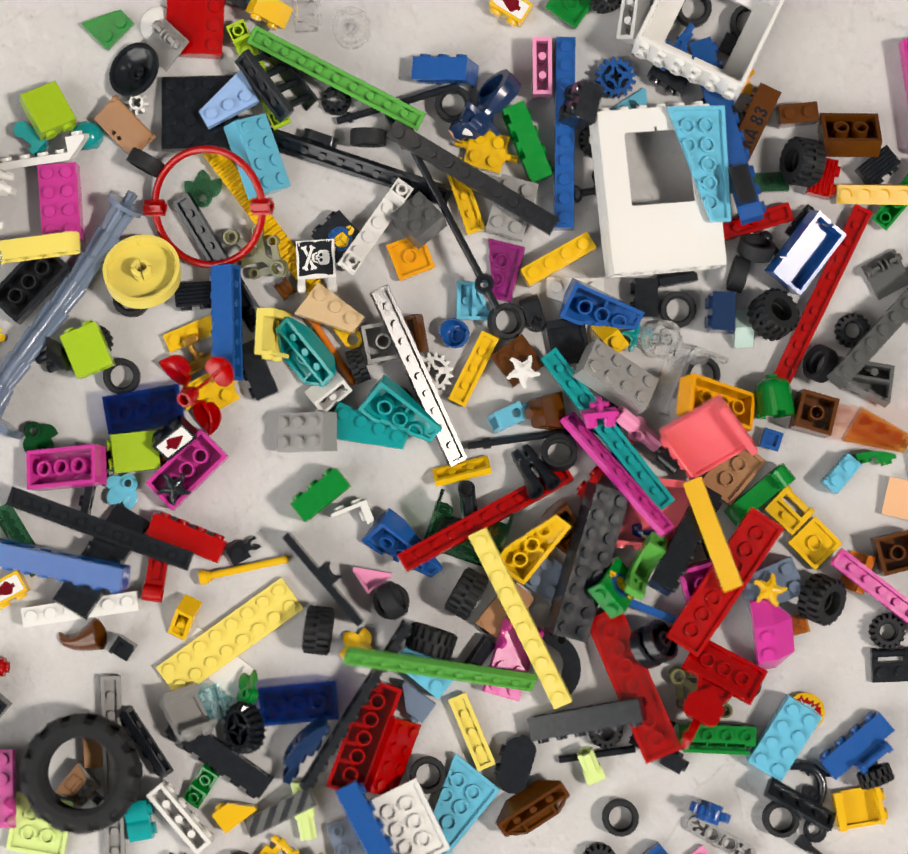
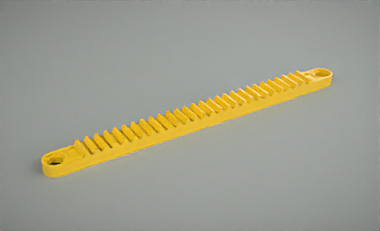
[202,153,363,349]

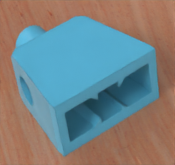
[487,401,529,434]

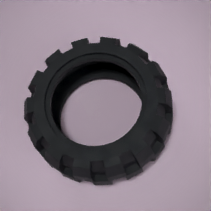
[20,713,143,835]

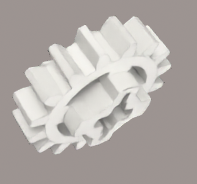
[421,352,454,393]

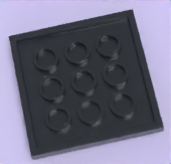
[161,75,239,152]

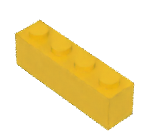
[520,232,597,288]

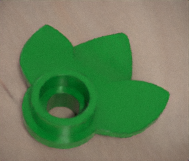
[237,670,259,704]

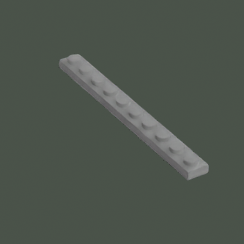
[101,675,126,854]

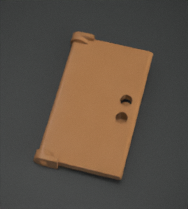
[93,95,157,155]
[474,578,535,639]

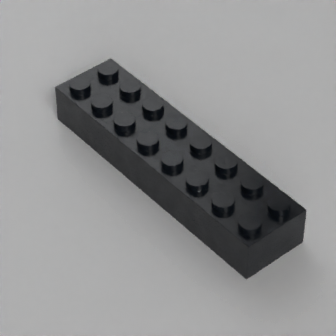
[544,481,629,643]

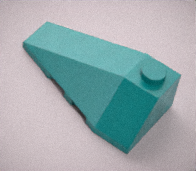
[358,374,443,443]

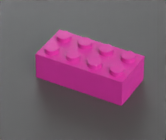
[37,162,85,242]
[146,429,230,511]
[26,444,107,491]

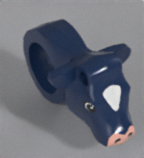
[448,69,521,141]

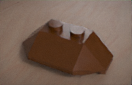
[495,780,570,837]

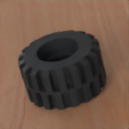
[779,136,827,188]
[747,288,800,341]
[445,567,489,620]
[797,573,847,626]
[302,605,335,656]
[405,622,458,660]

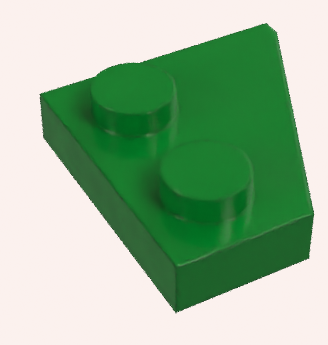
[82,9,135,51]

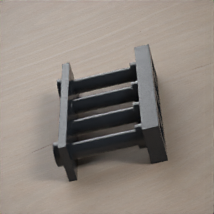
[235,49,318,123]

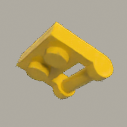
[764,485,815,535]

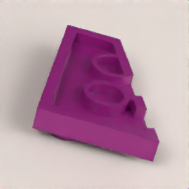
[488,238,526,303]

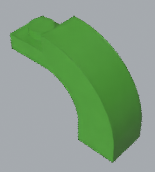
[623,531,669,600]

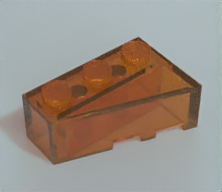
[841,406,908,453]

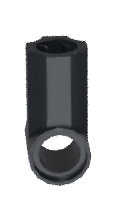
[458,480,478,518]

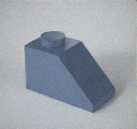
[402,681,436,723]

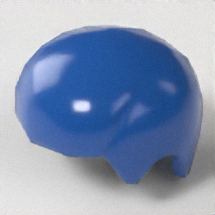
[439,318,470,349]

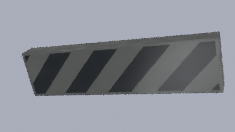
[244,789,317,838]

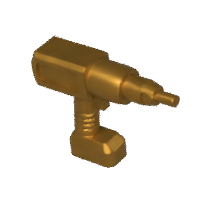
[182,333,212,375]

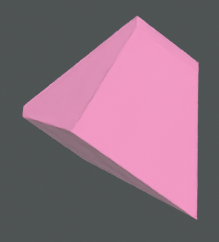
[353,567,392,594]

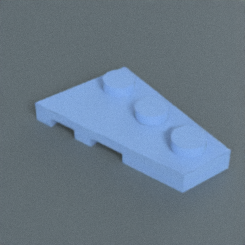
[199,70,259,129]

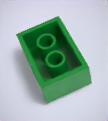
[290,467,352,522]

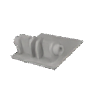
[145,18,190,72]

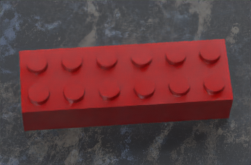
[325,676,403,790]

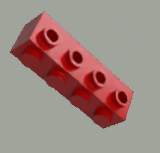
[146,511,228,563]

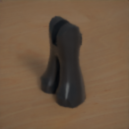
[511,444,562,500]

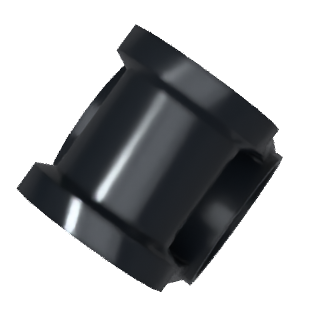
[519,294,545,333]

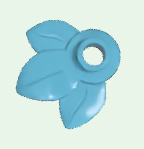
[105,474,138,510]

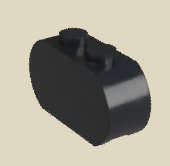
[493,734,537,794]

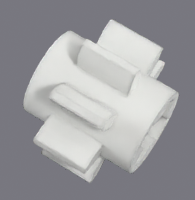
[125,95,150,117]

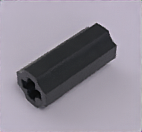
[464,635,496,666]

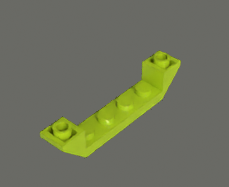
[226,19,292,130]

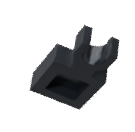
[225,536,261,566]

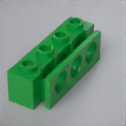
[676,722,757,755]

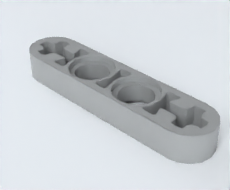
[687,816,756,854]

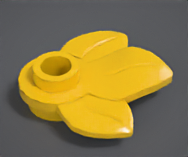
[339,628,374,659]

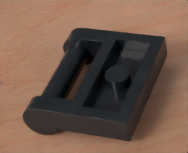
[870,646,908,683]

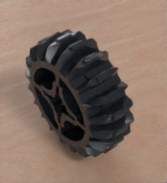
[223,701,267,754]

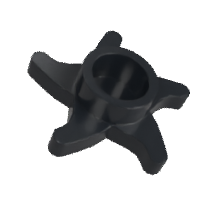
[157,473,191,506]

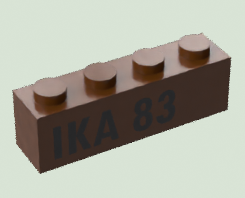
[737,83,782,162]

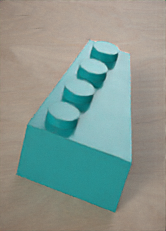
[335,402,409,450]

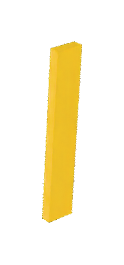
[683,477,743,592]

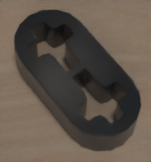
[302,128,339,148]

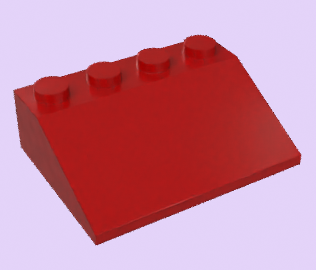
[166,0,225,60]

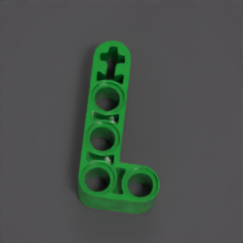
[723,463,796,526]

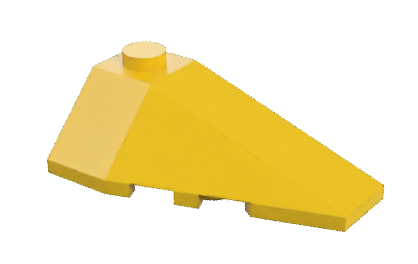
[500,514,571,585]

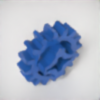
[595,57,636,99]
[688,799,731,826]

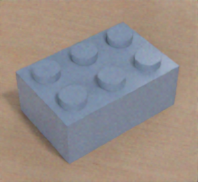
[742,556,804,611]

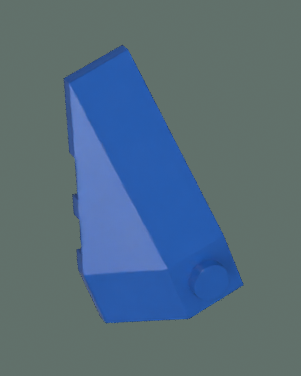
[559,277,645,330]
[361,508,443,578]

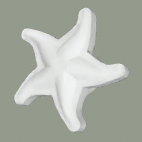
[507,355,540,389]

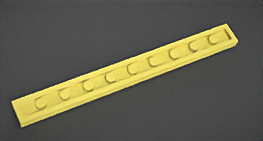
[468,527,573,709]

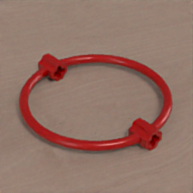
[143,145,275,268]

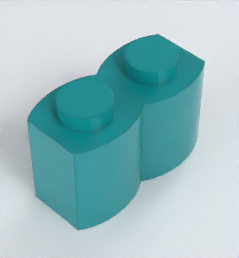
[125,799,157,843]

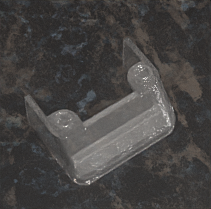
[647,341,730,421]

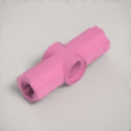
[616,406,662,452]

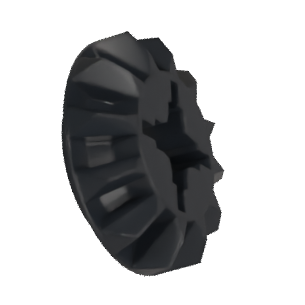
[321,86,351,116]

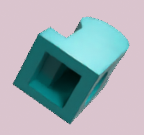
[13,121,50,157]

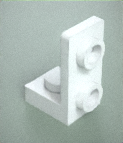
[331,498,375,524]

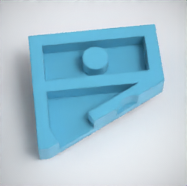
[455,281,489,321]

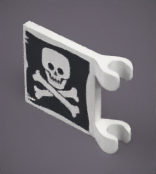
[296,239,337,293]

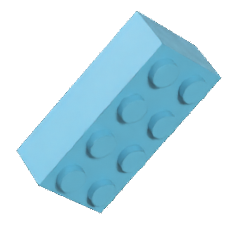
[223,113,291,200]
[746,694,822,782]

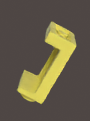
[254,308,292,362]

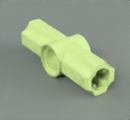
[291,780,317,841]

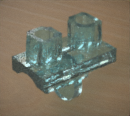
[199,684,233,721]

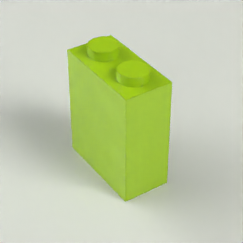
[20,81,76,141]
[60,320,116,380]
[106,430,161,474]

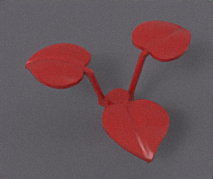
[158,354,234,435]

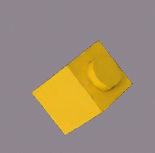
[590,325,630,353]
[168,594,202,641]
[212,801,258,834]

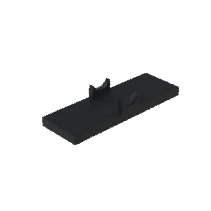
[53,504,150,620]
[282,532,365,627]

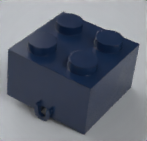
[704,291,736,334]

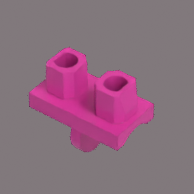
[581,396,619,429]

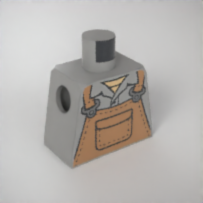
[54,761,104,807]

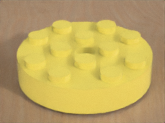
[103,234,182,309]

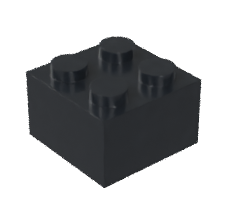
[558,79,604,130]

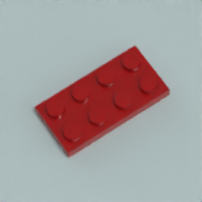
[365,716,421,795]

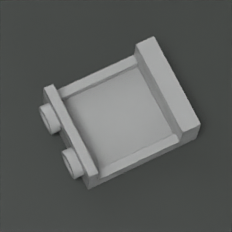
[159,683,218,742]

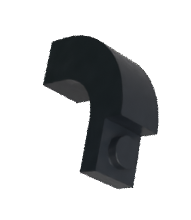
[542,632,581,695]

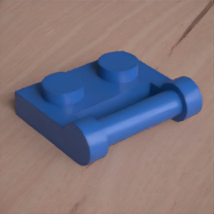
[854,740,894,774]

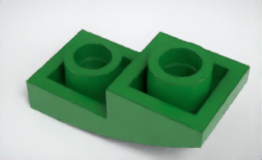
[852,451,897,466]
[183,764,220,809]

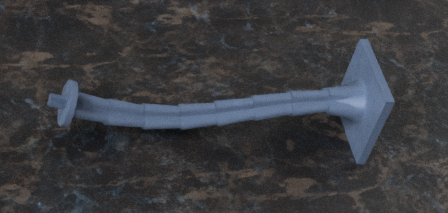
[0,190,143,440]

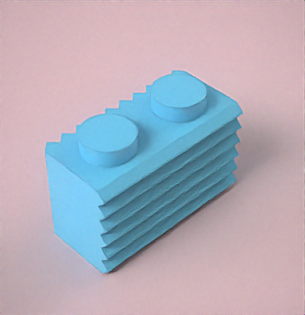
[820,454,862,494]

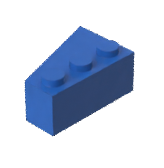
[411,54,479,88]

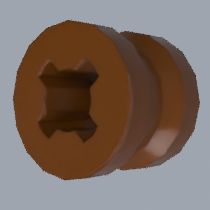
[273,277,296,301]

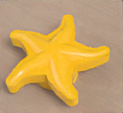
[754,573,788,607]

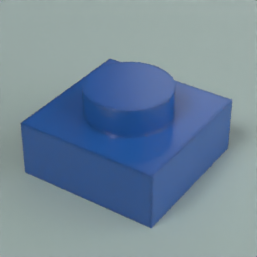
[759,427,784,452]

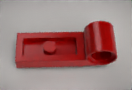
[141,557,168,603]

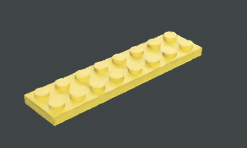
[156,577,304,691]

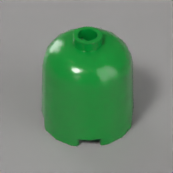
[754,374,795,419]

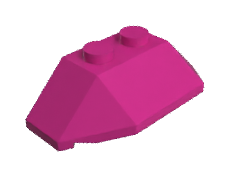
[749,599,795,669]

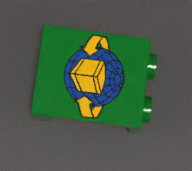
[588,556,634,619]

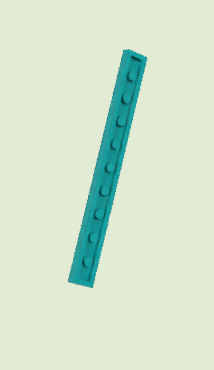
[540,348,675,511]

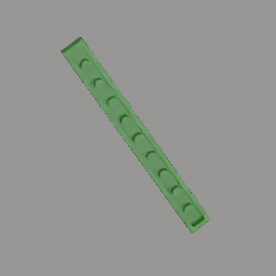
[247,25,427,131]
[343,646,537,692]

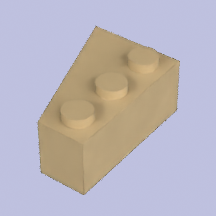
[295,282,365,335]

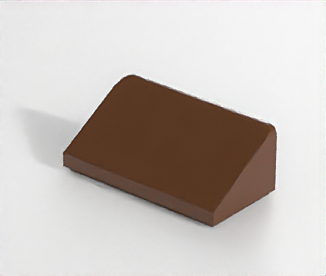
[403,314,429,353]

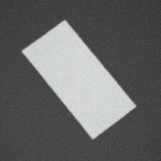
[180,627,255,698]

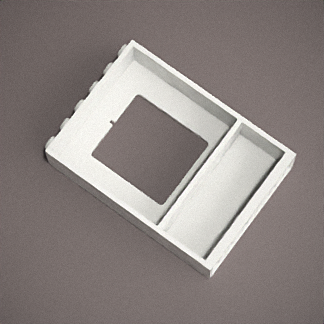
[631,0,784,101]
[589,101,727,279]

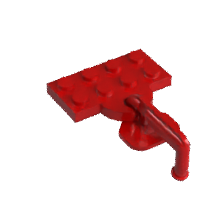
[680,640,768,749]

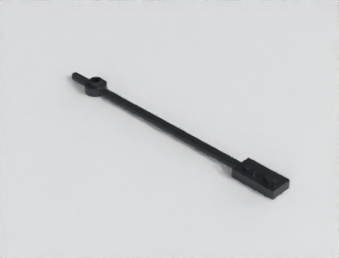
[385,114,501,311]

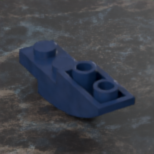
[283,715,330,785]

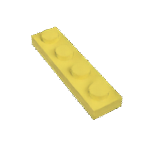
[448,692,496,771]

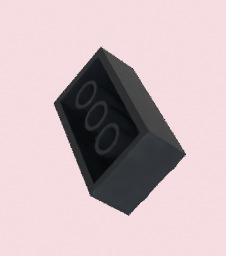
[0,256,72,325]

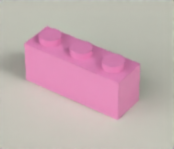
[532,37,552,98]

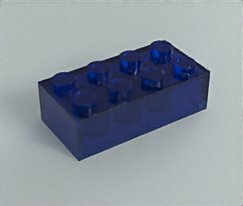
[102,383,186,435]
[258,679,340,727]

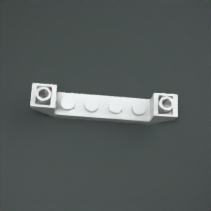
[0,130,89,170]
[338,178,414,275]

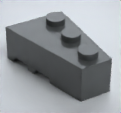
[838,356,895,407]

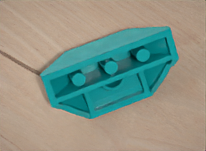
[275,316,336,387]

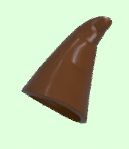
[59,618,107,651]

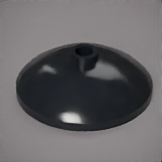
[109,42,159,97]

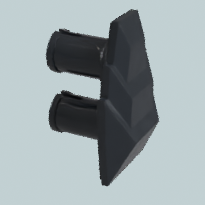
[35,337,74,373]

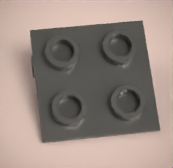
[861,249,908,300]

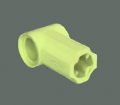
[576,746,606,786]

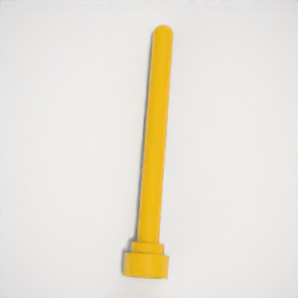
[198,555,290,586]

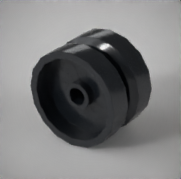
[629,620,678,669]

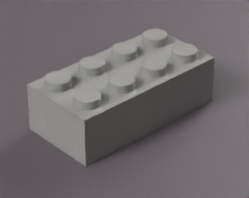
[572,339,659,416]

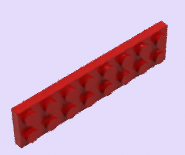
[666,506,785,657]
[590,612,682,764]

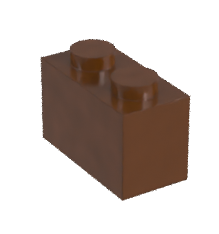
[776,101,819,128]

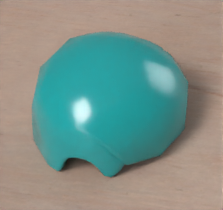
[73,121,104,150]

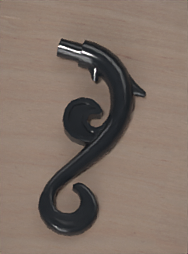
[790,760,830,843]

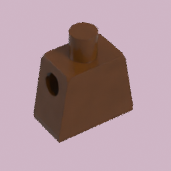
[525,392,566,430]

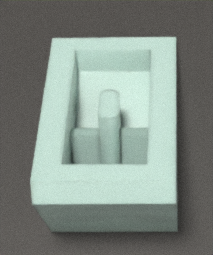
[733,309,754,349]

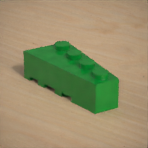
[501,100,554,184]

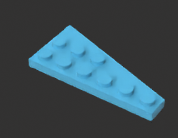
[666,106,731,223]
[433,752,501,854]

